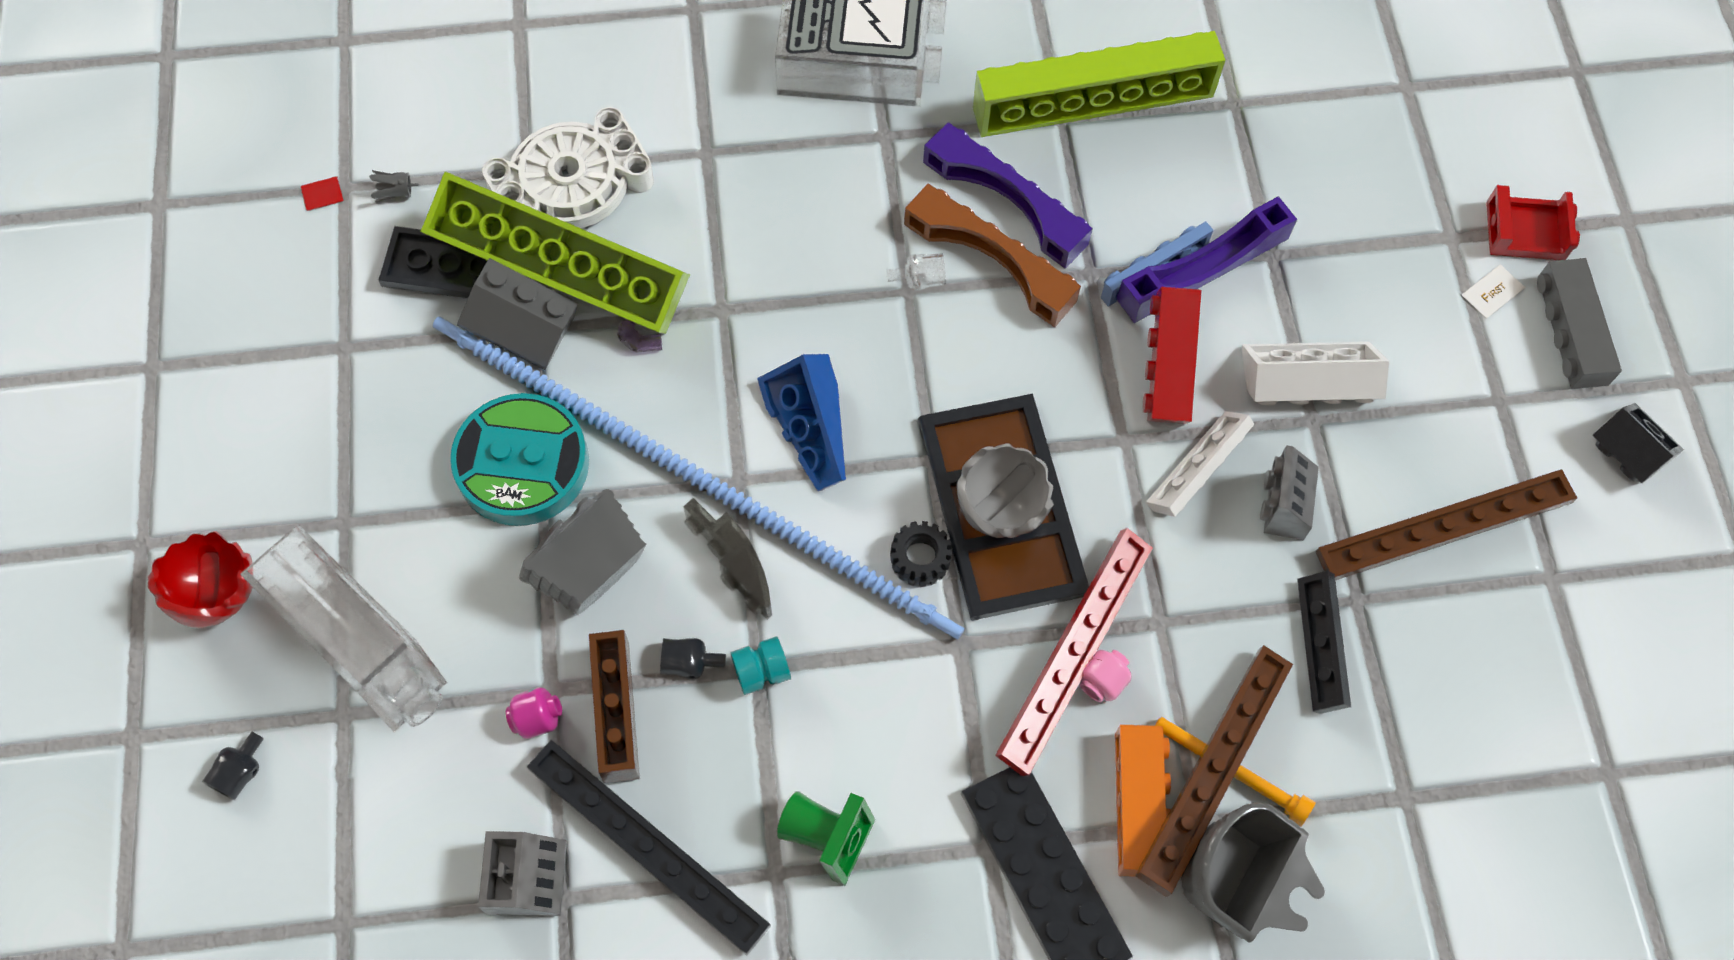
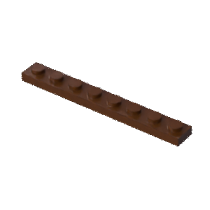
[1315,469,1577,580]
[1135,645,1293,897]

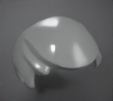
[957,443,1054,538]

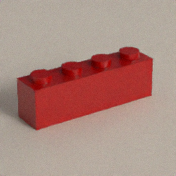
[1143,287,1202,424]

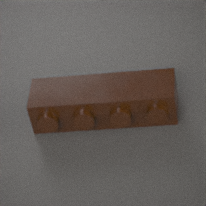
[589,630,640,783]

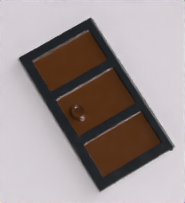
[918,393,1089,620]

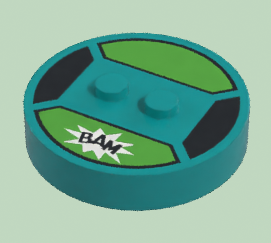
[450,393,589,526]

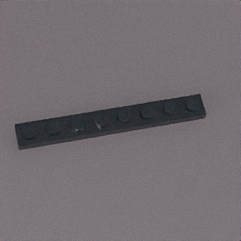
[527,740,771,956]

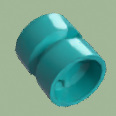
[730,636,791,695]

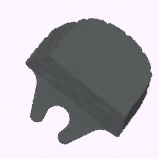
[519,489,647,615]
[1182,802,1325,943]

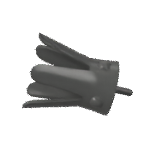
[369,170,419,203]

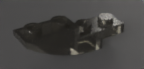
[683,498,772,620]

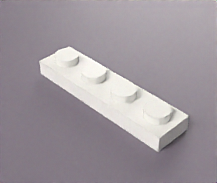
[1146,411,1255,517]

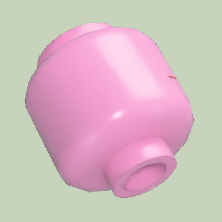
[1079,650,1132,703]

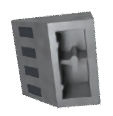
[1260,445,1319,540]
[478,831,567,916]

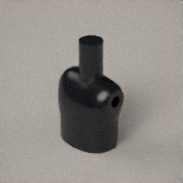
[660,638,726,679]
[202,731,264,801]

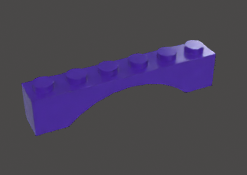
[923,122,1093,269]
[1116,196,1297,323]

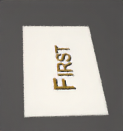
[1461,264,1526,319]

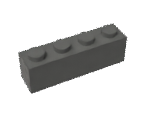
[1537,258,1622,389]

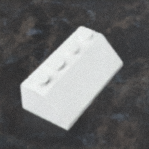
[1242,342,1389,405]

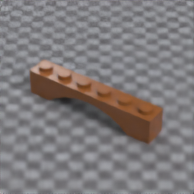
[904,183,1081,327]

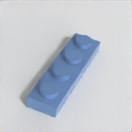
[1101,221,1214,307]

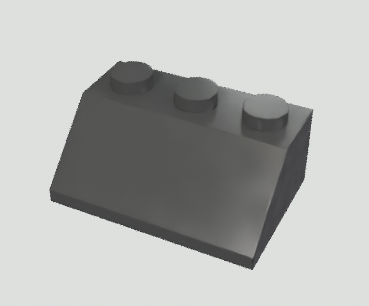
[457,258,578,370]

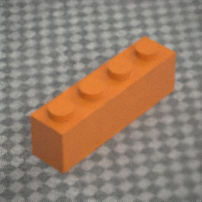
[1115,724,1171,877]

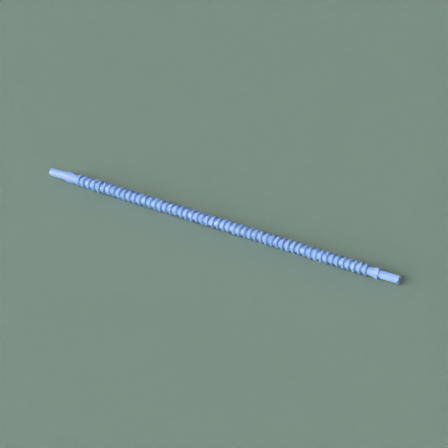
[433,316,965,640]

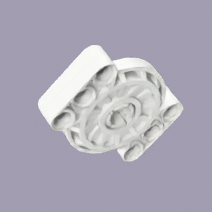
[482,107,654,228]

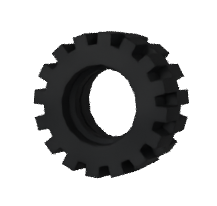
[890,521,952,587]

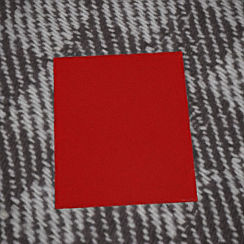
[301,176,344,211]

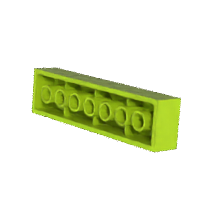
[973,31,1226,137]
[420,171,690,334]

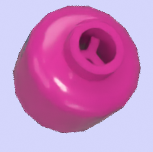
[506,687,562,739]

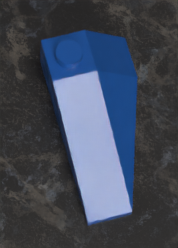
[757,354,846,491]

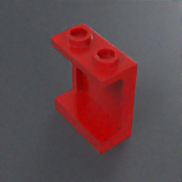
[1486,185,1580,260]

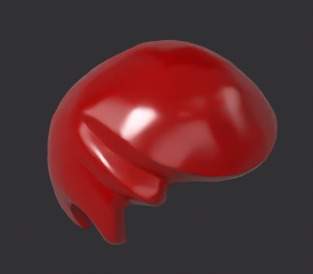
[148,531,255,628]

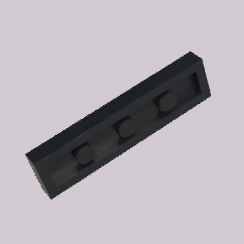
[1297,570,1351,714]

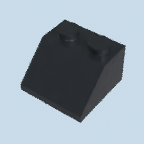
[1592,403,1684,483]

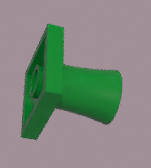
[777,791,875,886]

